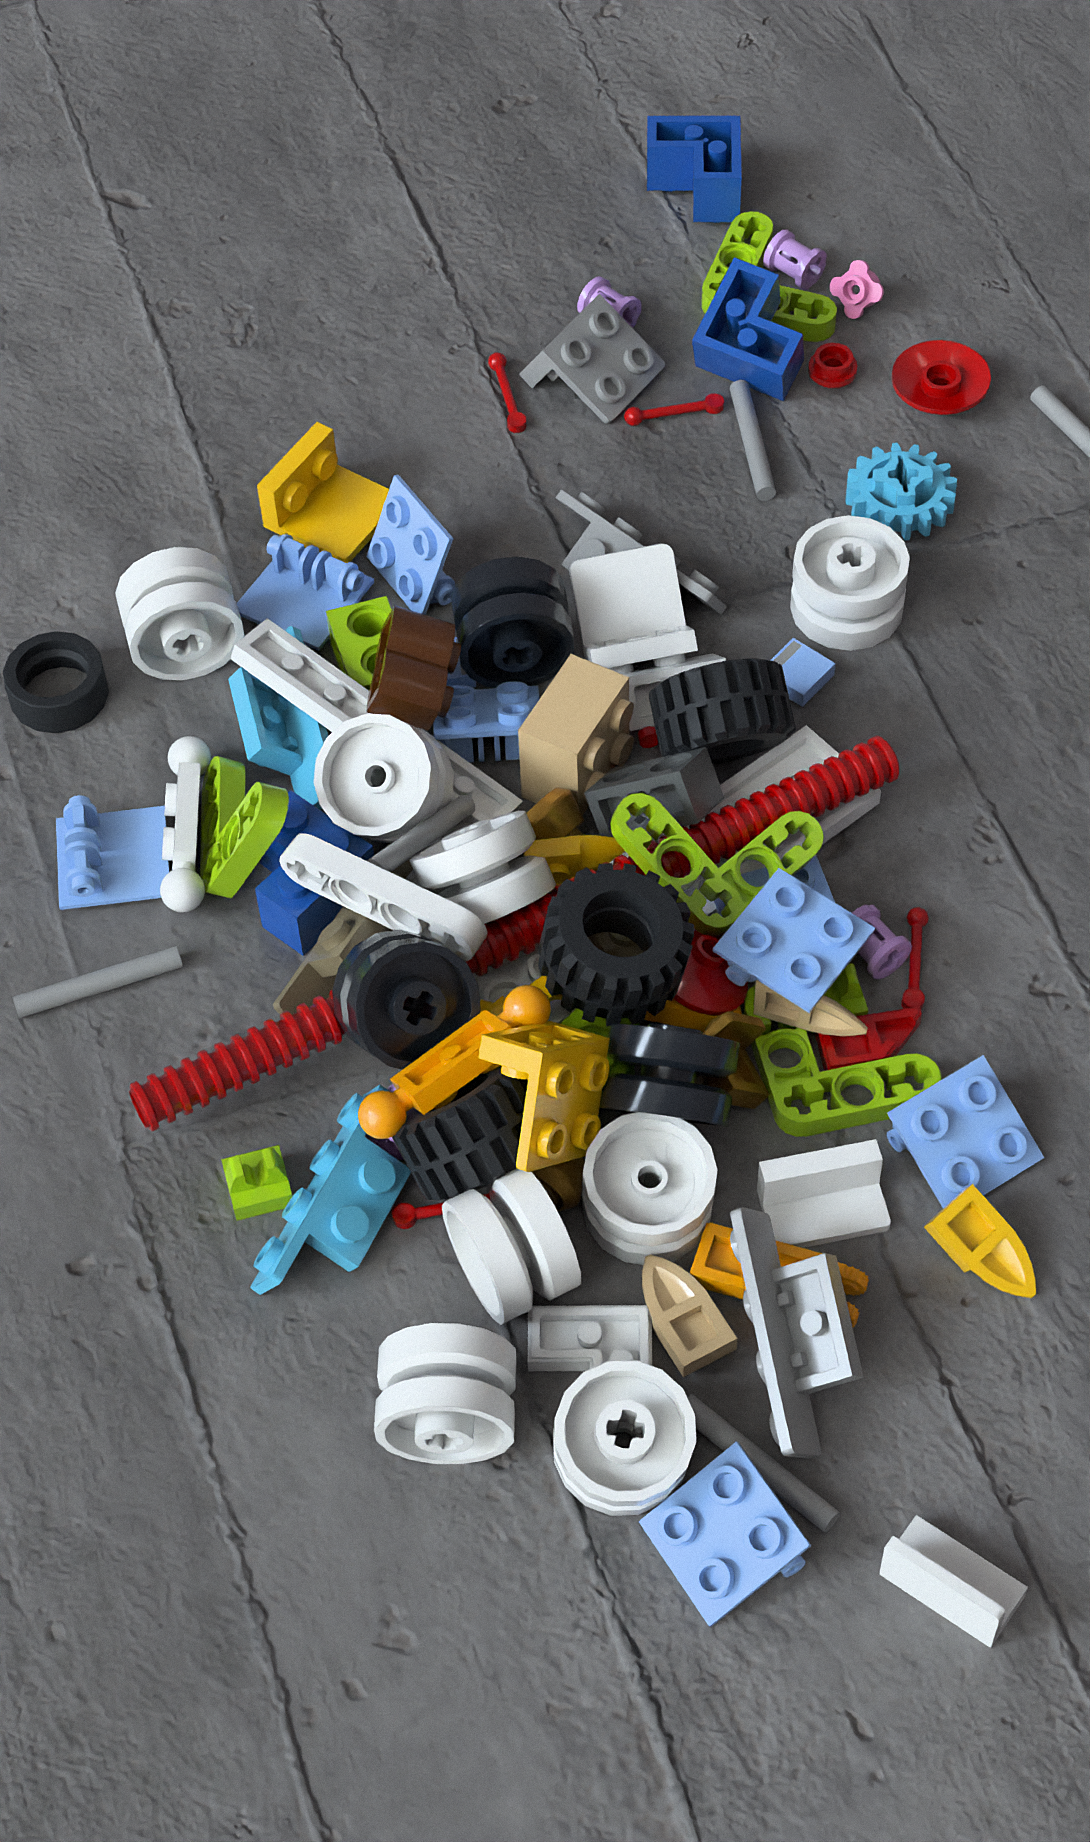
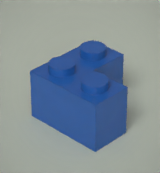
[647,116,742,223]
[692,257,804,401]
[255,790,374,956]

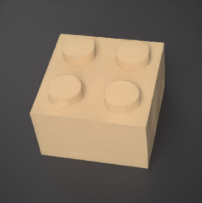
[518,654,634,816]

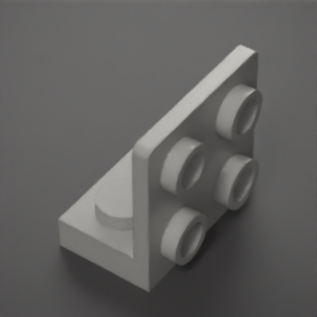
[519,294,665,424]

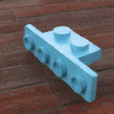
[228,626,329,810]
[250,1084,411,1295]

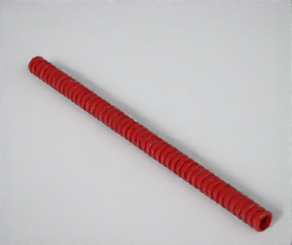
[129,735,899,1132]

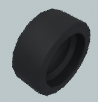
[3,631,109,733]

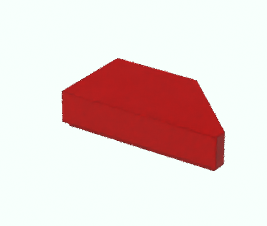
[814,1006,922,1071]

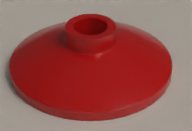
[892,340,991,415]
[673,929,748,1016]

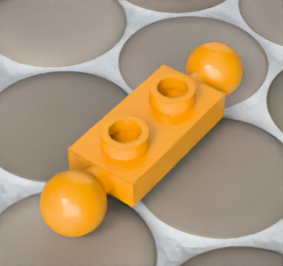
[358,985,551,1139]

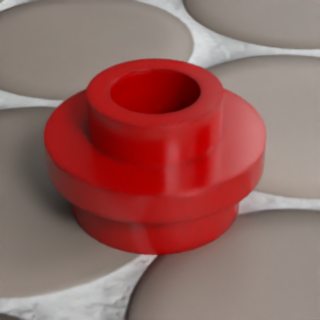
[808,343,858,388]

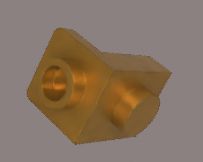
[703,1011,770,1109]

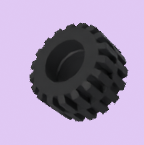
[649,658,796,764]
[538,863,694,1026]
[392,1065,528,1200]

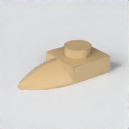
[753,980,868,1036]
[642,1254,737,1377]

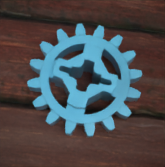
[845,443,957,541]

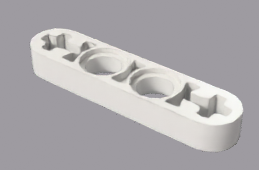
[279,834,487,961]

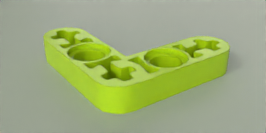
[701,211,837,342]
[200,756,289,898]
[610,793,824,936]
[744,985,941,1137]

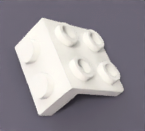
[569,543,698,674]

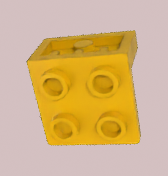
[257,422,389,563]
[478,1021,610,1172]

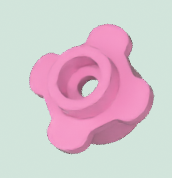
[830,260,884,319]

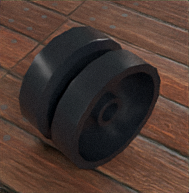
[451,556,574,688]
[332,929,481,1070]
[600,1024,740,1127]

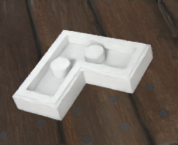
[528,1305,652,1371]

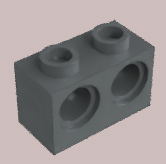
[584,747,725,837]

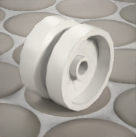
[790,515,910,651]
[115,547,244,680]
[313,714,454,843]
[410,811,556,924]
[582,1112,718,1265]
[442,1169,581,1325]
[374,1323,516,1464]
[553,1360,696,1516]

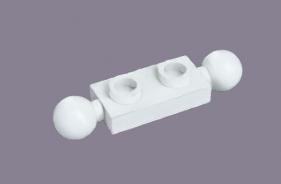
[160,736,211,912]

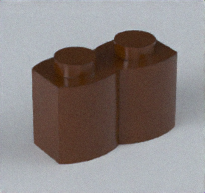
[366,605,461,731]

